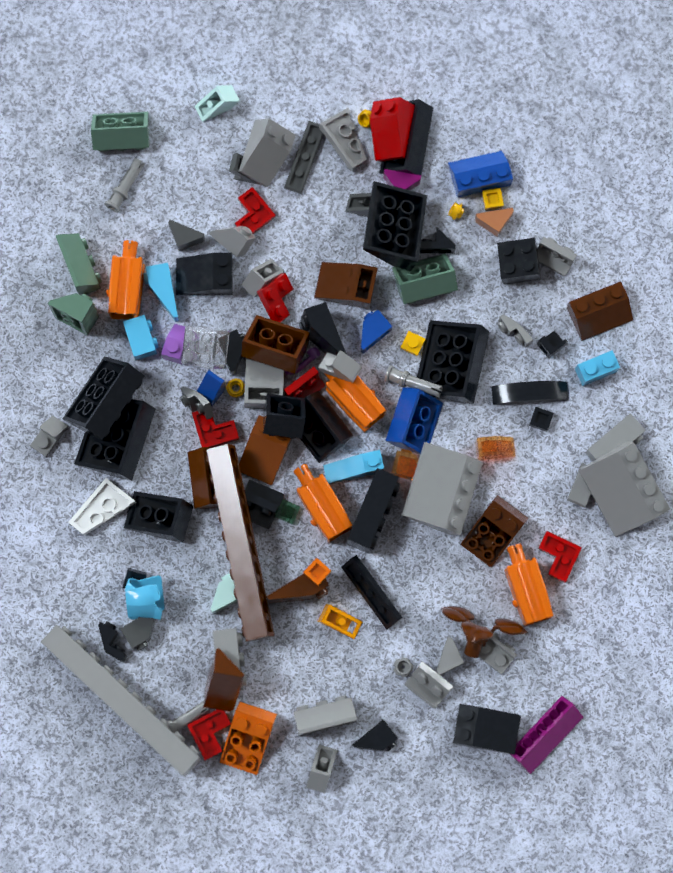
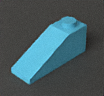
[143,263,179,322]
[323,450,384,484]

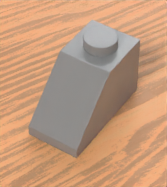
[209,226,256,257]
[241,259,285,298]
[306,744,337,793]

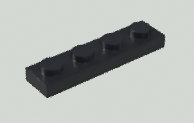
[341,555,403,630]

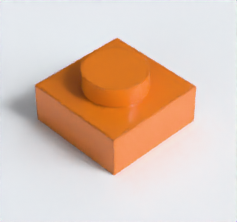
[303,558,331,586]

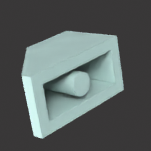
[195,85,240,122]
[211,573,237,614]

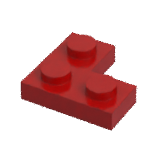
[235,187,276,234]
[257,273,293,322]
[192,411,239,448]
[538,531,582,583]
[187,709,231,761]

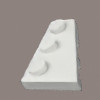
[68,478,136,536]

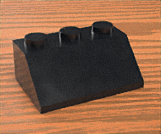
[301,391,353,463]

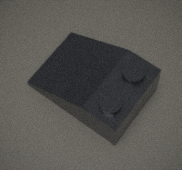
[176,253,233,295]
[299,302,346,355]
[123,491,194,542]
[453,704,521,755]

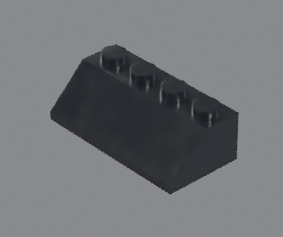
[379,99,434,175]

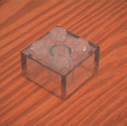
[181,325,230,369]

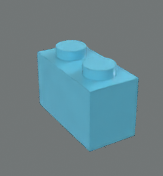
[123,315,159,361]
[575,350,620,386]

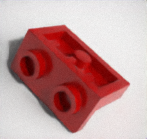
[284,367,325,398]

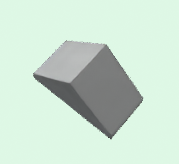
[436,636,464,675]

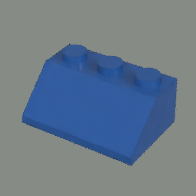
[448,151,513,198]
[385,387,443,454]

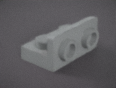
[479,633,517,675]
[405,661,453,709]

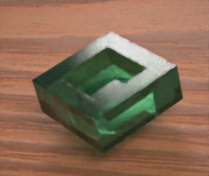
[275,499,300,525]

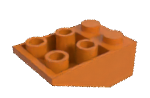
[219,702,277,775]

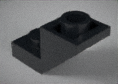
[98,621,127,663]

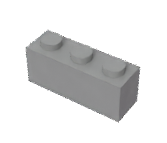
[585,413,646,461]

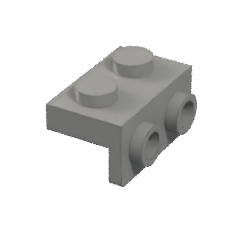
[538,237,577,276]

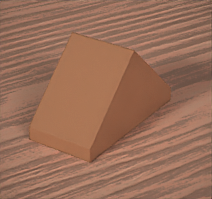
[475,208,514,237]

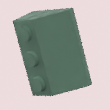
[91,111,150,152]
[56,233,102,296]
[392,253,458,304]
[48,293,99,336]

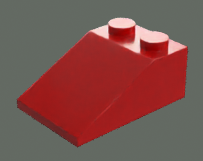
[370,97,415,162]

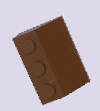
[566,281,633,341]
[188,447,218,509]

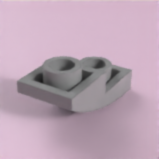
[498,315,533,348]
[567,463,591,508]

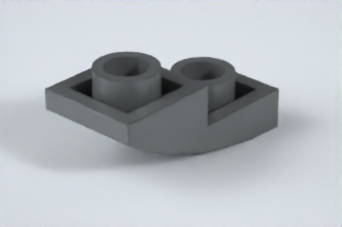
[180,387,214,420]

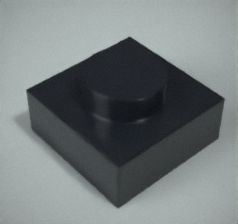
[529,407,554,432]
[122,568,147,589]

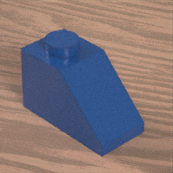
[361,310,393,354]
[197,370,226,407]

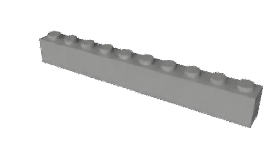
[41,625,201,777]

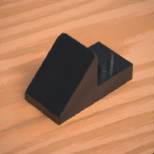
[419,227,456,253]

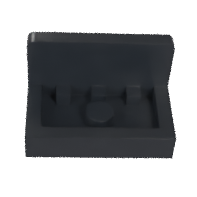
[244,480,284,529]

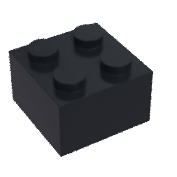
[497,237,541,284]
[263,394,305,439]

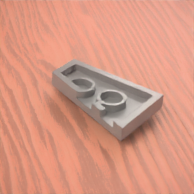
[318,107,367,171]

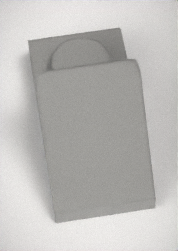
[318,351,362,383]
[30,416,68,457]

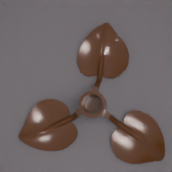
[441,606,528,658]

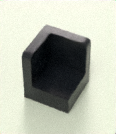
[537,331,568,359]

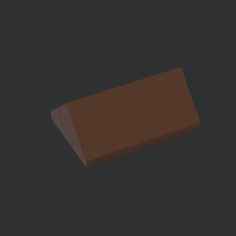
[203,648,245,712]

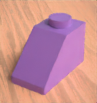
[161,324,193,365]

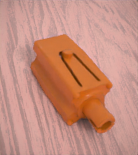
[106,240,145,320]
[324,373,386,433]
[293,464,353,543]
[504,543,553,626]

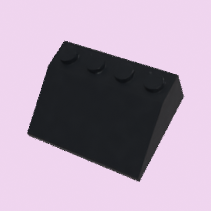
[363,181,427,271]
[417,320,490,404]
[62,356,145,440]
[74,399,156,481]

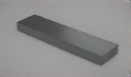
[284,121,324,195]

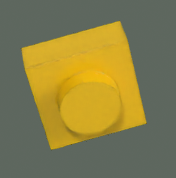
[482,188,504,210]
[400,331,425,356]

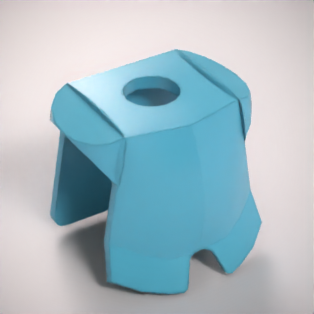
[125,575,165,620]

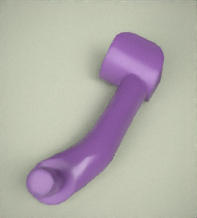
[285,347,321,375]

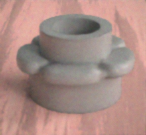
[394,657,413,677]

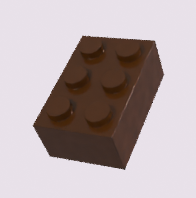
[241,315,310,374]

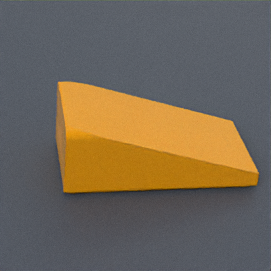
[317,604,362,639]

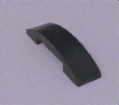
[491,381,569,405]

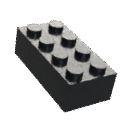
[347,468,401,553]

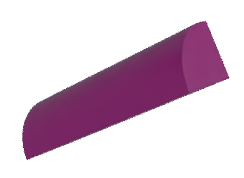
[510,696,583,774]

